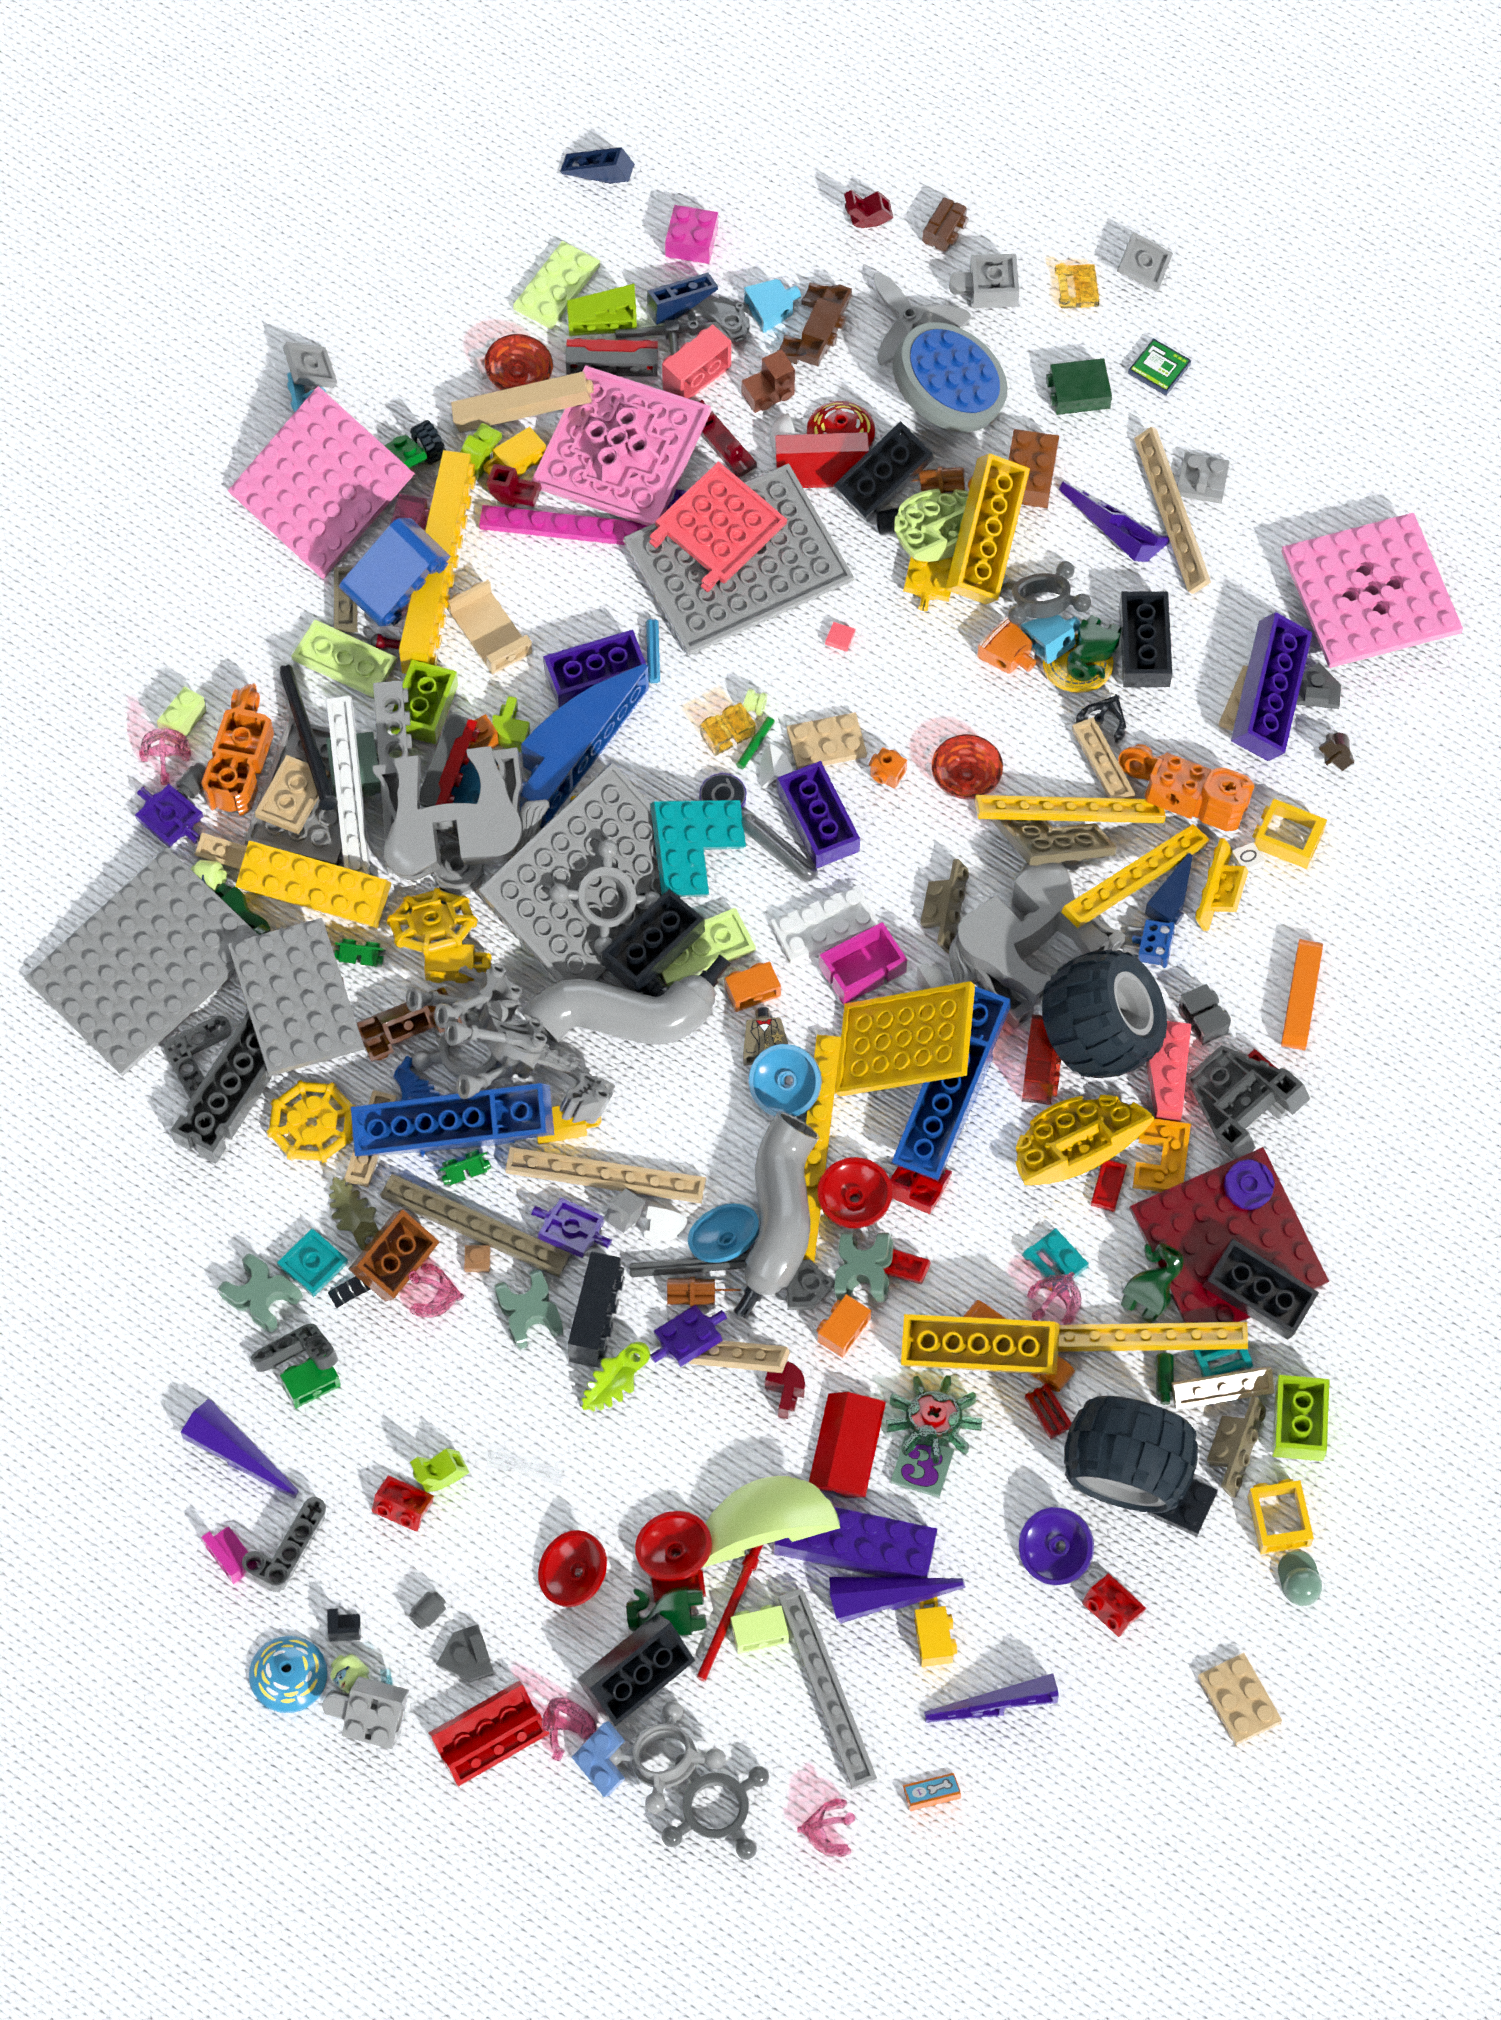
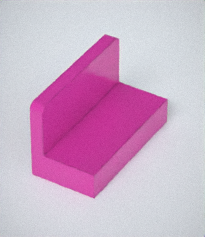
[201,1527,258,1584]

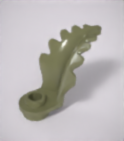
[329,1177,379,1251]

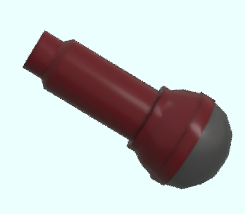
[370,633,401,650]

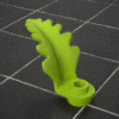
[581,1341,650,1412]

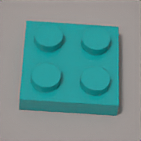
[277,1228,349,1297]

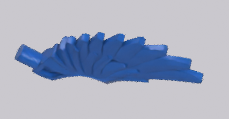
[393,1056,440,1156]

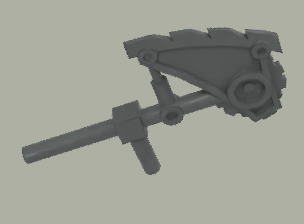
[615,295,750,355]

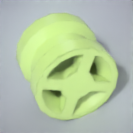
[743,688,768,716]

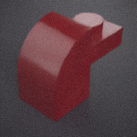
[844,190,894,229]
[486,464,542,507]
[765,1361,805,1419]

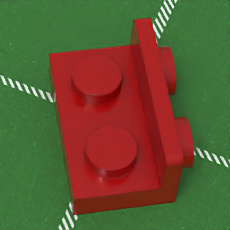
[372,1475,434,1532]
[1082,1573,1147,1637]

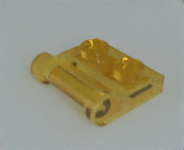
[1054,263,1100,309]

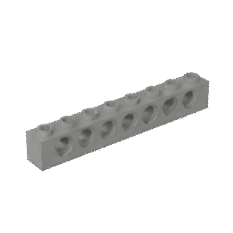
[373,681,412,874]

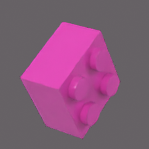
[665,205,718,264]

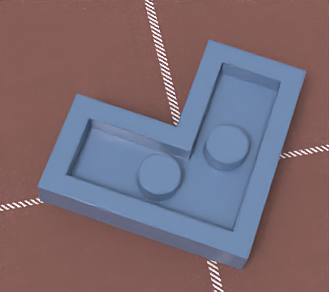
[571,1721,625,1797]

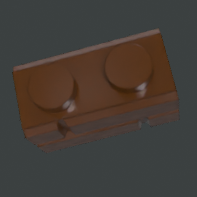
[922,197,969,252]

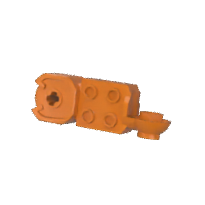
[201,683,274,816]
[1118,744,1254,831]

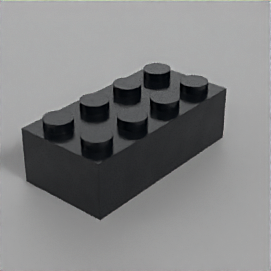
[833,421,934,523]
[1119,591,1173,688]
[601,889,705,993]
[1202,1239,1319,1340]
[568,1251,625,1368]
[577,1613,695,1727]

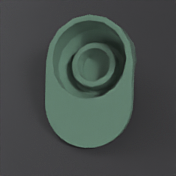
[1278,1551,1322,1606]

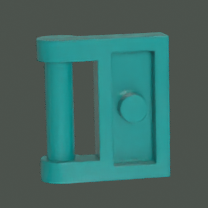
[1022,1228,1089,1292]
[1191,1349,1253,1377]

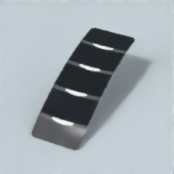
[328,1276,371,1308]

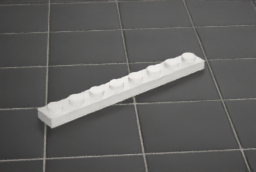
[327,696,371,875]

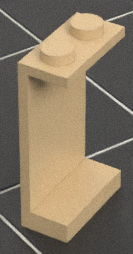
[448,579,532,675]

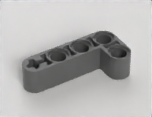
[242,1497,326,1592]

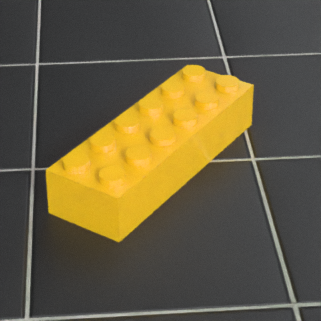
[945,453,1030,604]
[235,841,392,929]
[901,1314,1060,1375]

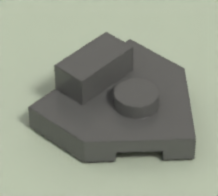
[1296,662,1341,709]
[785,1260,835,1310]
[436,1624,494,1683]

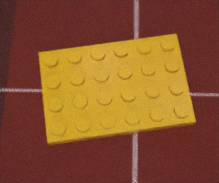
[835,981,975,1097]

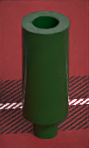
[1155,1353,1174,1405]

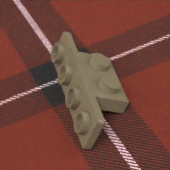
[920,859,969,954]
[1206,1397,1266,1498]

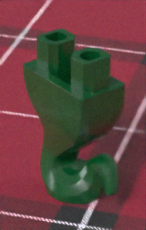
[1067,615,1122,682]
[215,883,271,935]
[1121,1243,1184,1323]
[626,1586,707,1636]

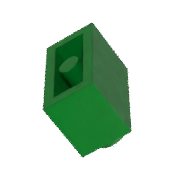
[280,1355,341,1409]

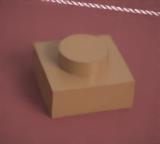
[464,1245,491,1272]

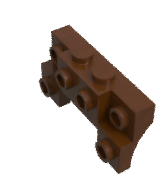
[777,282,852,367]
[356,987,462,1061]

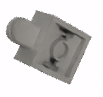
[949,253,1020,308]
[322,1676,409,1750]

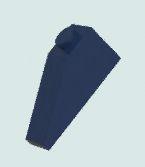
[560,147,635,184]
[646,272,718,325]
[1145,853,1193,925]

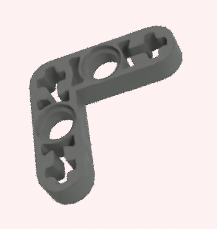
[164,1015,231,1099]
[251,1323,338,1372]

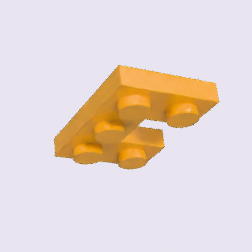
[1132,1119,1191,1192]

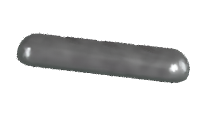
[742,814,818,882]

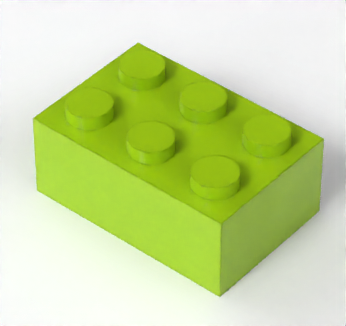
[391,660,458,745]
[1272,1375,1330,1461]

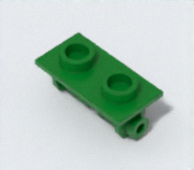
[334,938,386,967]
[438,1149,491,1186]

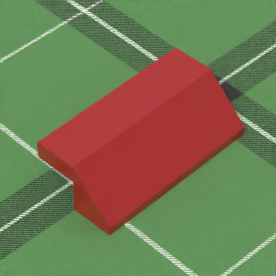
[775,432,869,488]
[809,1392,886,1498]
[428,1680,550,1787]

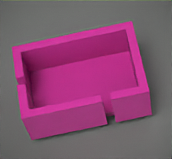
[819,922,908,1005]

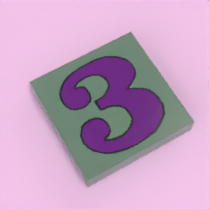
[890,1434,954,1498]

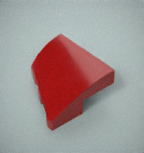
[890,1166,952,1215]

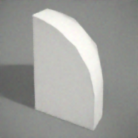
[770,413,796,451]
[759,744,793,789]
[917,963,948,989]
[644,1206,688,1241]

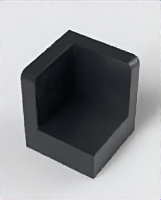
[327,1608,361,1642]

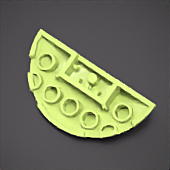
[894,489,969,562]
[702,1476,840,1568]

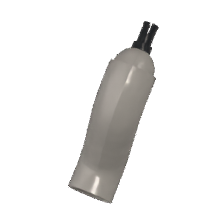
[521,955,731,1045]
[733,1111,820,1319]

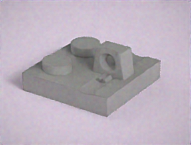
[1117,232,1173,292]
[283,342,338,388]
[1178,453,1230,504]

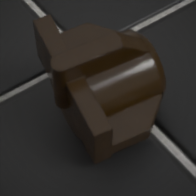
[1319,732,1355,771]

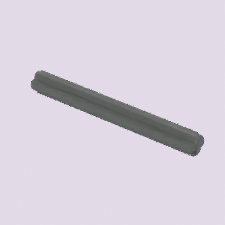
[629,1253,749,1278]

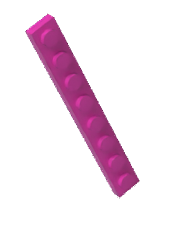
[479,505,648,545]

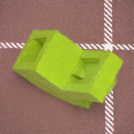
[460,423,502,481]
[492,696,531,753]
[410,1448,470,1492]

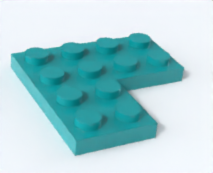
[650,800,746,897]

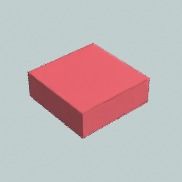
[825,622,856,652]

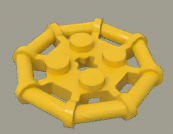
[387,888,478,956]
[266,1079,356,1163]

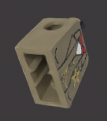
[743,1007,788,1066]

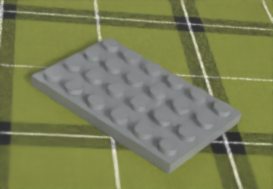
[244,718,378,866]
[228,918,364,1077]

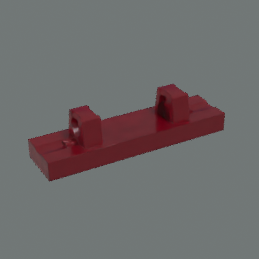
[699,400,757,478]

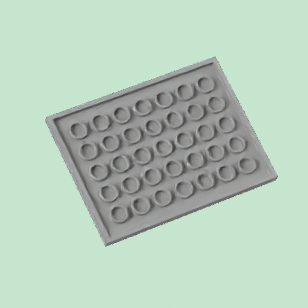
[624,464,854,656]
[476,763,709,982]
[24,847,258,1077]

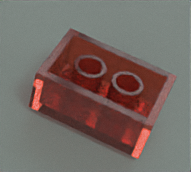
[1021,1014,1061,1105]

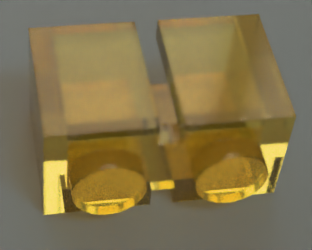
[700,702,756,757]

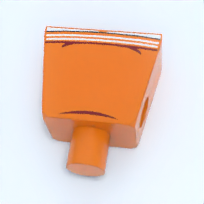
[977,616,1036,674]

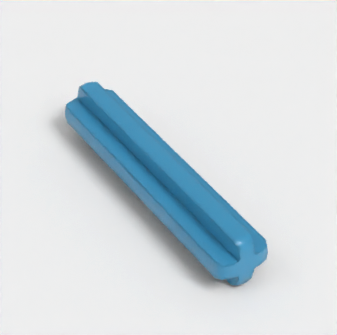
[646,619,660,684]

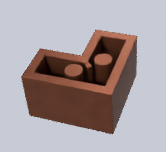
[741,349,795,413]

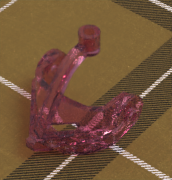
[139,728,191,785]
[408,1263,464,1318]
[1026,1272,1082,1325]
[542,1697,596,1761]
[797,1798,855,1857]

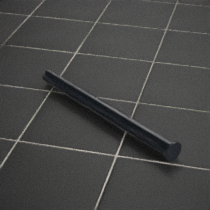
[279,664,338,811]

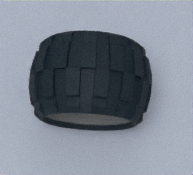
[1042,950,1167,1078]
[1064,1396,1198,1513]

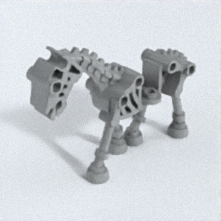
[406,963,615,1124]

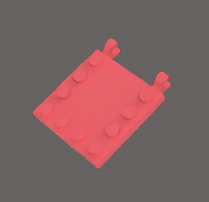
[649,461,787,593]

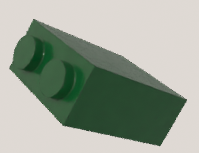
[1046,358,1112,415]

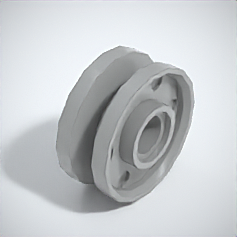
[433,841,484,896]

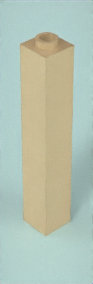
[451,371,594,433]

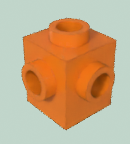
[869,747,908,789]

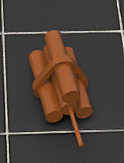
[911,466,965,493]
[667,1276,742,1307]

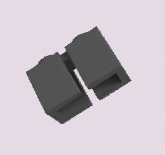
[1179,983,1231,1045]

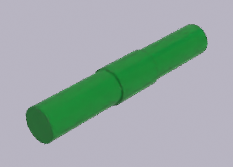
[736,717,775,770]

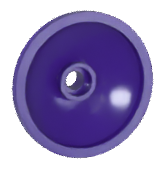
[1019,1507,1094,1585]

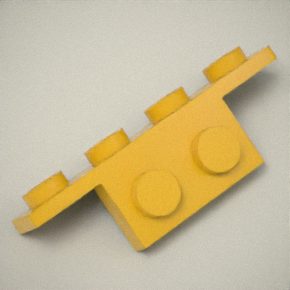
[1195,838,1248,931]

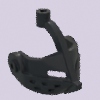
[1075,694,1126,744]

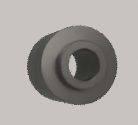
[176,763,206,799]
[408,1591,446,1630]

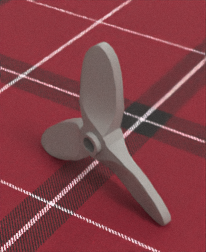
[874,273,971,366]

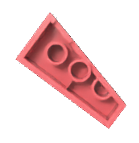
[1146,1021,1191,1122]

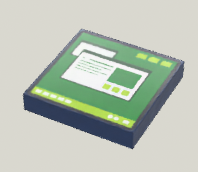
[1128,338,1192,396]

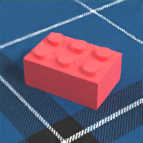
[662,324,732,399]

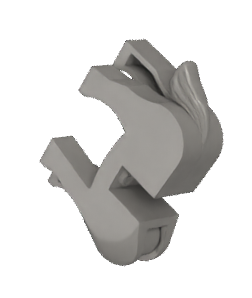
[373,746,549,881]
[949,862,1126,1030]

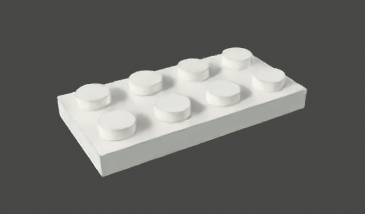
[771,885,879,964]

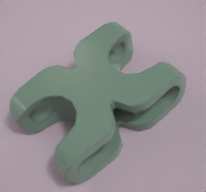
[834,1232,893,1302]
[217,1253,303,1333]
[494,1269,564,1350]

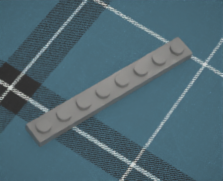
[778,1588,877,1790]

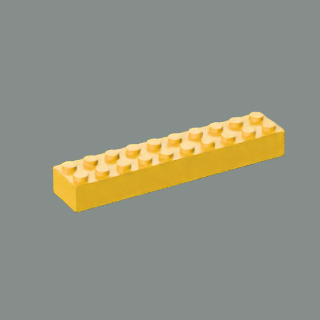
[399,450,476,674]

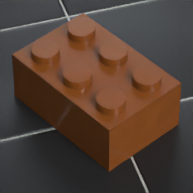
[1008,429,1059,509]
[348,1209,440,1302]

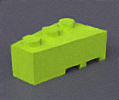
[567,284,637,336]

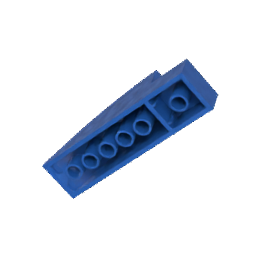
[519,664,649,829]
[891,986,1011,1181]
[351,1083,554,1157]

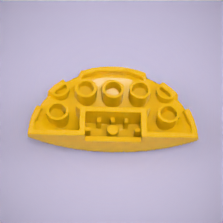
[1015,1095,1154,1185]

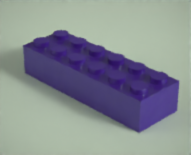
[1231,612,1312,761]
[774,1507,938,1578]

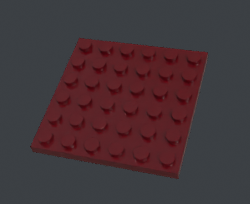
[1129,1147,1329,1323]

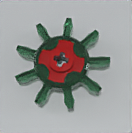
[886,1375,983,1464]

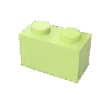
[157,686,207,746]
[731,1605,789,1654]

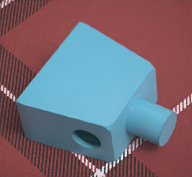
[744,279,801,333]
[1021,614,1081,664]

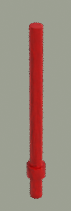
[696,1545,763,1681]

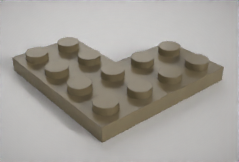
[990,819,1117,866]

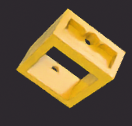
[1252,799,1327,869]
[1247,1479,1314,1555]

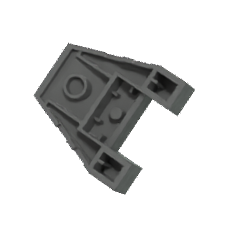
[1186,1045,1310,1160]

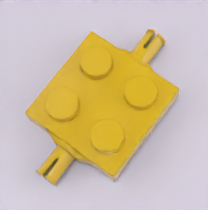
[903,557,953,612]

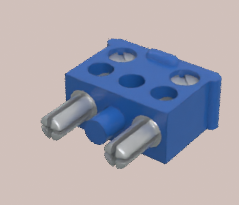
[1123,920,1175,968]

